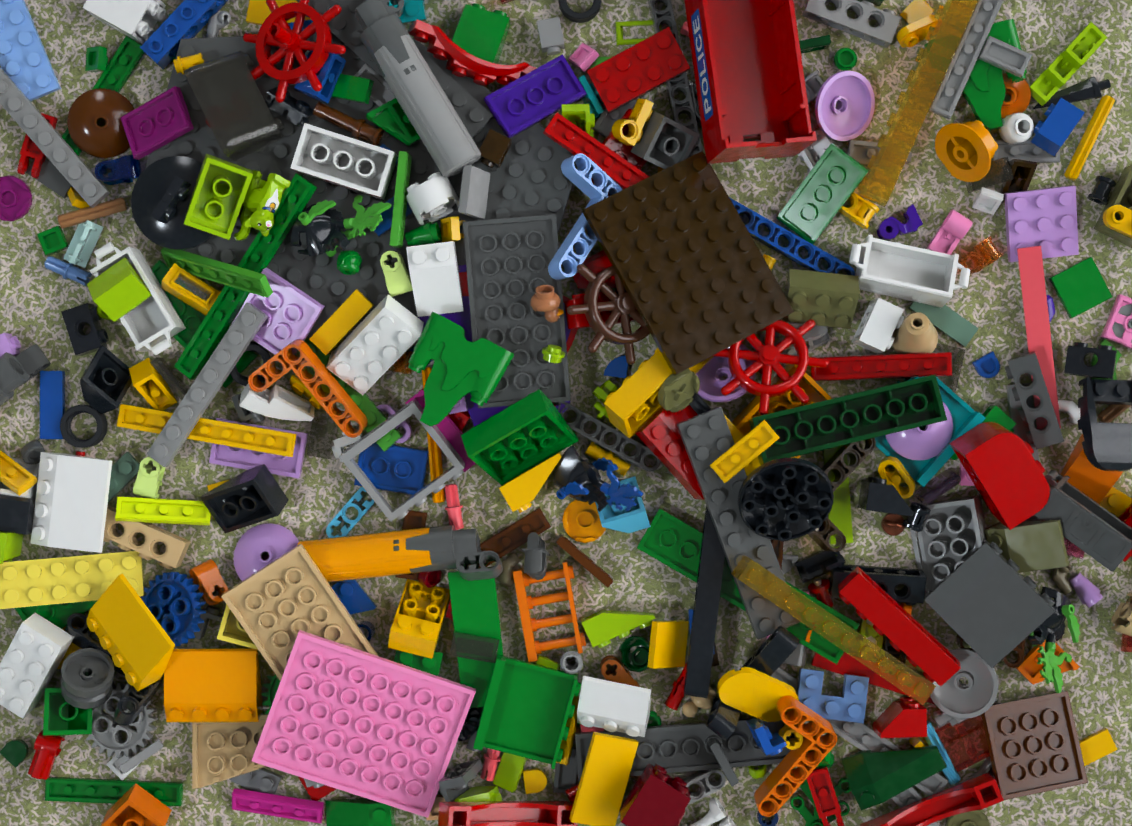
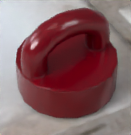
[418,570,442,588]

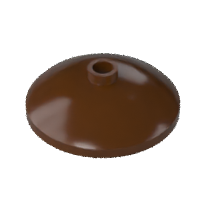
[67,88,135,158]

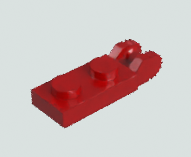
[17,113,58,179]
[806,766,845,826]

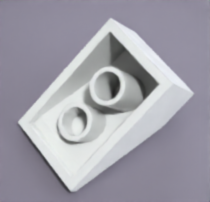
[406,241,464,317]

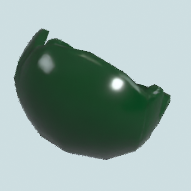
[619,636,650,673]

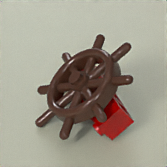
[564,264,650,365]

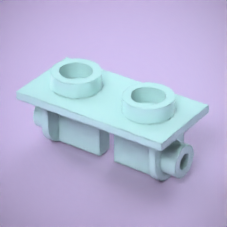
[63,220,104,268]

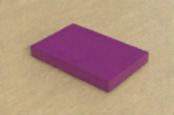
[120,86,194,160]

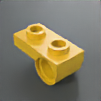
[612,99,654,146]

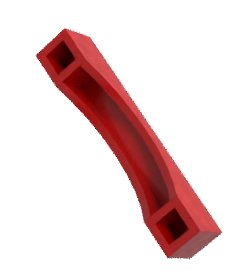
[860,773,1004,826]
[438,801,578,826]

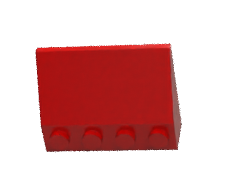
[636,405,704,500]

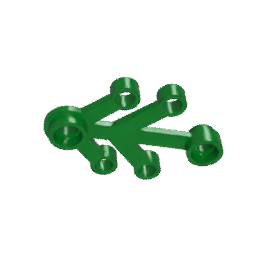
[790,753,851,826]

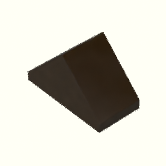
[1001,159,1037,199]

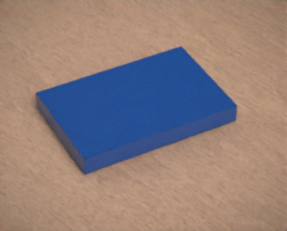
[354,442,429,495]

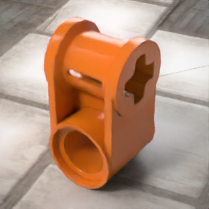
[189,559,229,606]

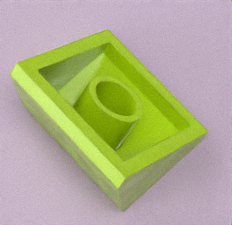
[87,257,152,322]

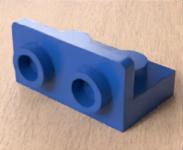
[746,717,787,756]

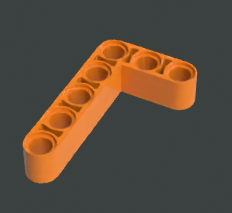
[248,339,368,438]
[754,696,837,817]

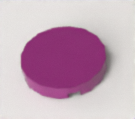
[0,176,32,221]

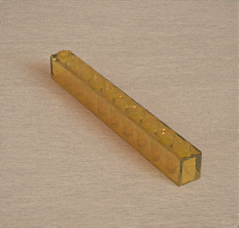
[858,0,978,207]
[731,555,936,705]

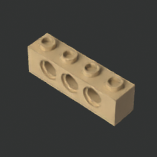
[103,505,191,570]

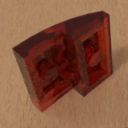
[935,716,990,773]

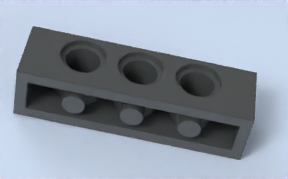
[1005,352,1064,450]

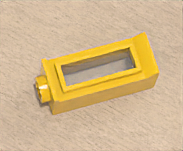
[161,263,221,316]

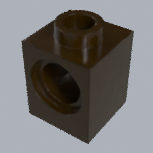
[480,129,512,168]

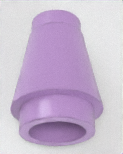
[1069,573,1103,608]

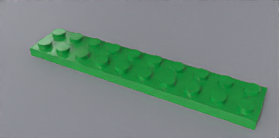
[637,508,860,664]

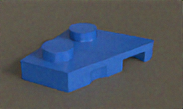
[332,579,377,615]

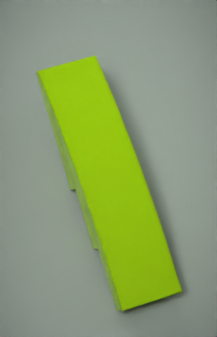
[1029,22,1107,106]

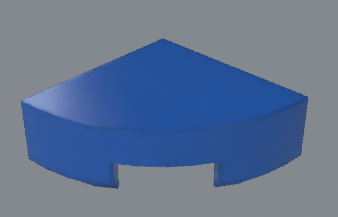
[603,356,628,378]

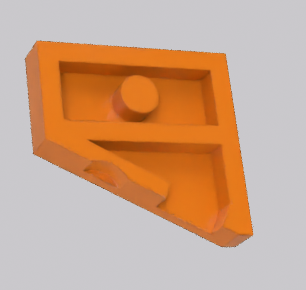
[1016,640,1080,685]

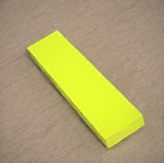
[115,496,211,526]

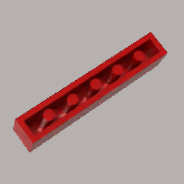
[838,567,961,686]

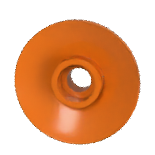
[1001,73,1031,118]

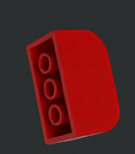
[949,422,1050,530]

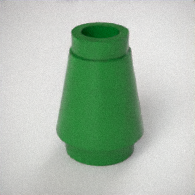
[405,222,442,246]

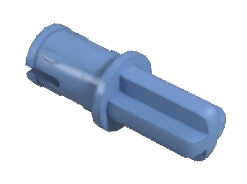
[44,256,92,286]

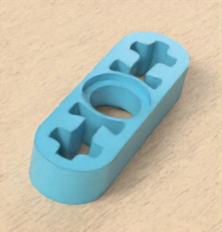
[326,487,375,538]

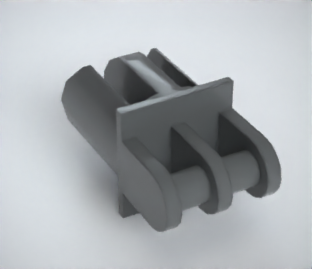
[522,532,550,580]

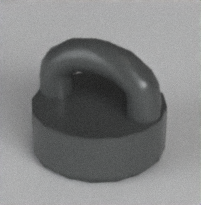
[21,439,45,465]

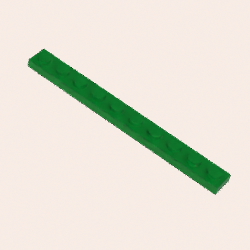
[174,173,317,380]

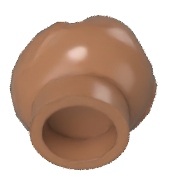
[530,285,564,323]

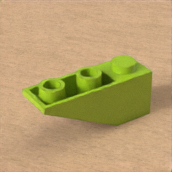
[581,610,656,648]

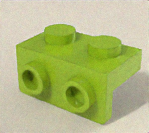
[561,104,595,138]

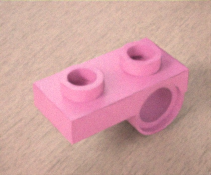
[926,209,973,255]

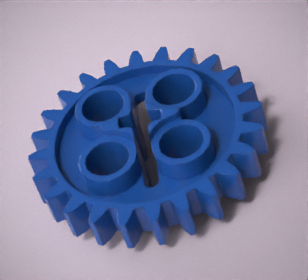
[140,572,206,646]

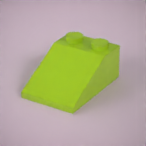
[184,153,253,240]

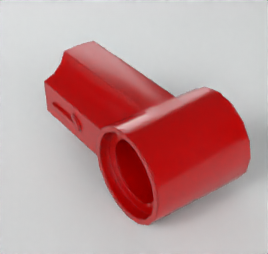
[28,730,65,780]

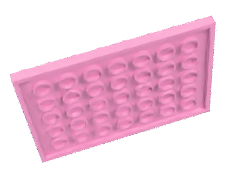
[252,630,476,818]

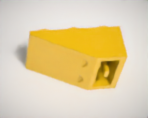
[387,579,450,659]

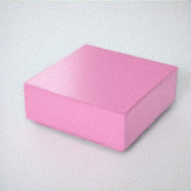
[568,43,600,72]

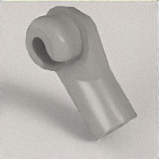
[206,11,231,38]

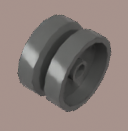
[61,648,115,709]

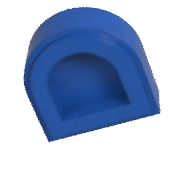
[972,351,1000,378]

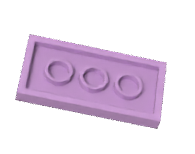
[209,418,308,478]

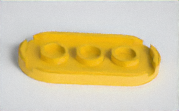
[717,667,799,722]

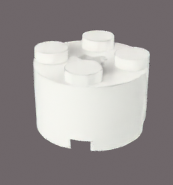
[406,172,459,225]

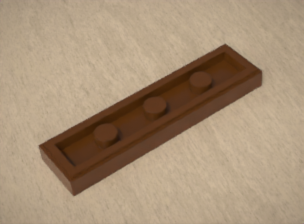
[468,507,551,568]

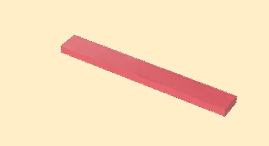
[1017,245,1061,429]

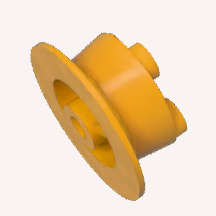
[935,120,998,182]

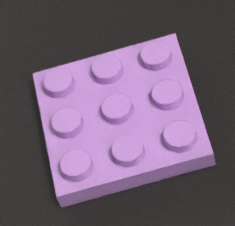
[1004,185,1079,262]
[232,267,325,356]

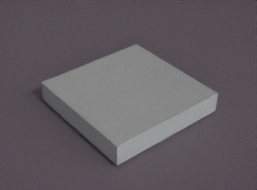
[458,165,490,219]

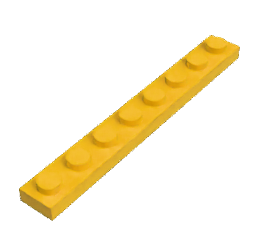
[117,404,297,457]

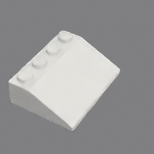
[31,452,112,553]

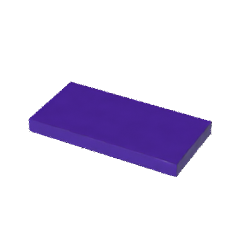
[484,54,587,138]

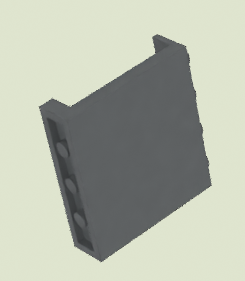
[924,540,1055,668]

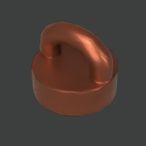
[881,513,905,536]

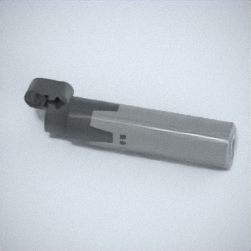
[355,0,481,177]

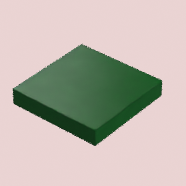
[1049,257,1112,319]

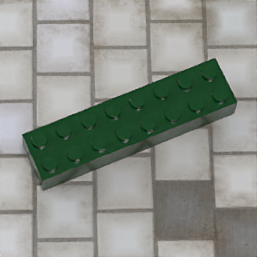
[749,374,947,465]

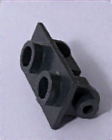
[265,87,314,127]
[795,550,846,583]

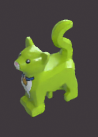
[234,170,291,241]

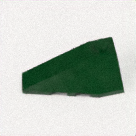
[842,746,947,811]

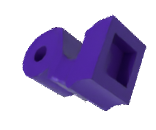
[876,204,923,241]

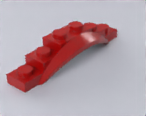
[408,19,537,86]

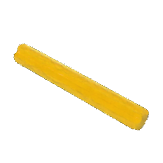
[1064,95,1115,180]

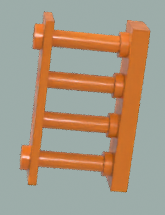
[513,560,586,662]

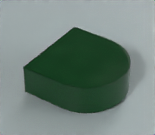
[0,739,29,768]

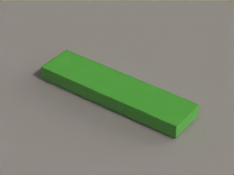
[389,151,412,248]

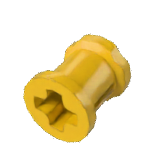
[778,725,803,750]

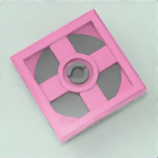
[1101,294,1132,349]

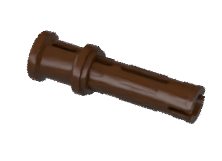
[313,101,384,146]

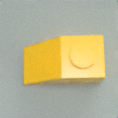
[129,357,177,411]

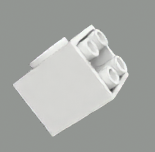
[83,0,166,44]

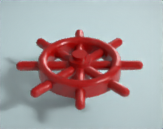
[243,0,346,103]
[713,319,829,415]

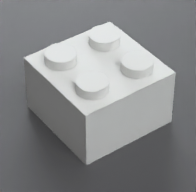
[852,298,904,354]

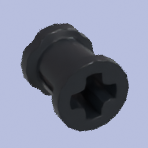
[1087,176,1116,205]
[903,502,931,532]

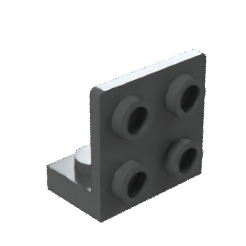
[439,759,483,802]

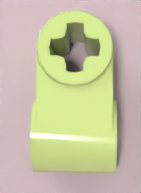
[380,251,413,297]
[133,456,166,499]

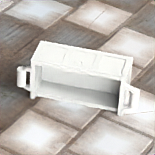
[849,234,970,308]
[89,242,186,355]

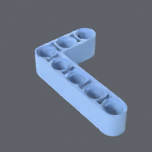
[548,153,623,280]

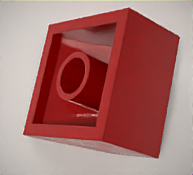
[872,697,927,738]

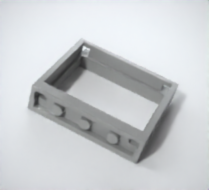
[340,398,465,522]

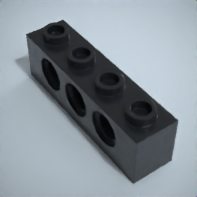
[828,564,927,605]

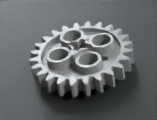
[86,682,158,758]

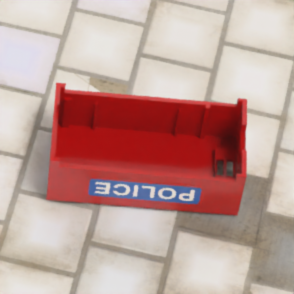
[684,0,817,164]

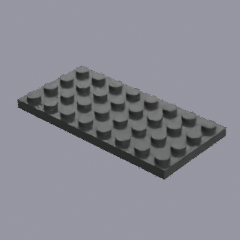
[463,214,571,408]

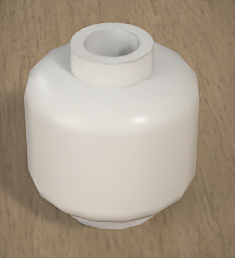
[999,113,1034,144]

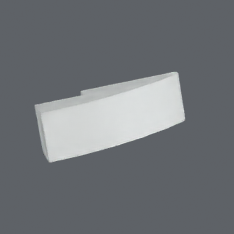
[239,384,315,421]

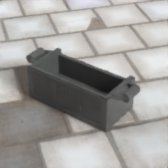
[1034,470,1132,572]

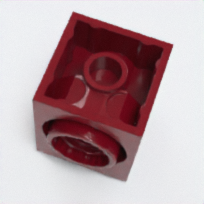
[620,763,691,826]

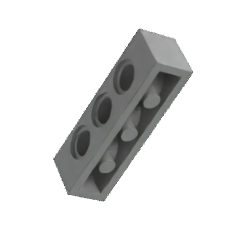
[802,0,901,48]

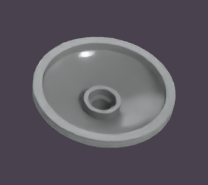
[927,649,999,719]

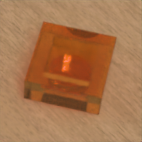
[388,350,413,374]

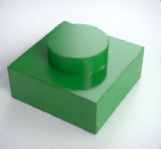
[85,46,108,72]
[37,226,69,256]

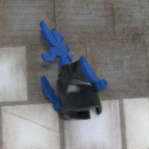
[554,445,643,512]

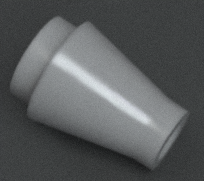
[560,651,583,674]

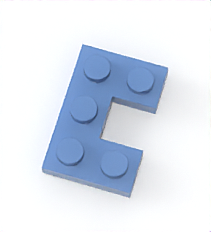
[797,668,869,724]

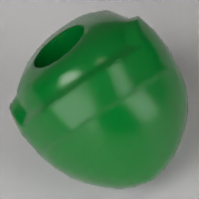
[337,250,362,275]

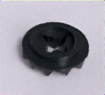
[458,708,480,741]

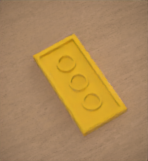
[569,732,639,826]

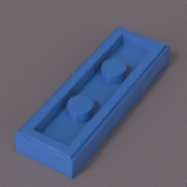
[40,371,65,439]

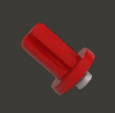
[808,578,833,607]

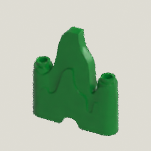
[924,19,1027,131]
[408,311,515,426]

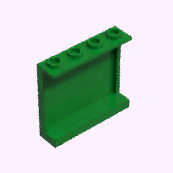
[473,654,581,769]

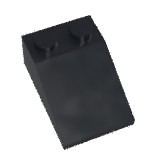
[201,464,288,533]

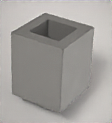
[537,17,565,55]

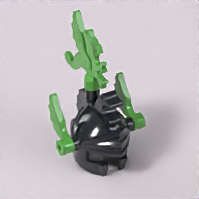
[291,195,392,257]
[1028,587,1080,693]

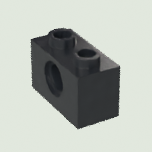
[61,303,109,356]
[1064,342,1117,380]

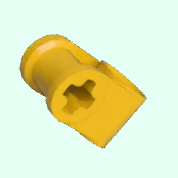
[839,192,880,229]

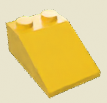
[499,452,562,513]

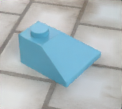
[595,476,651,533]

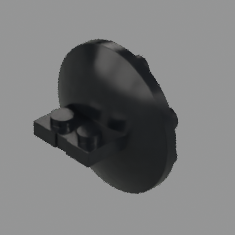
[131,156,213,250]
[738,458,834,541]

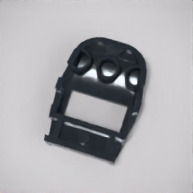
[1078,377,1132,471]

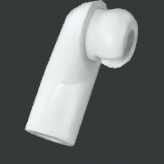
[1058,400,1080,424]

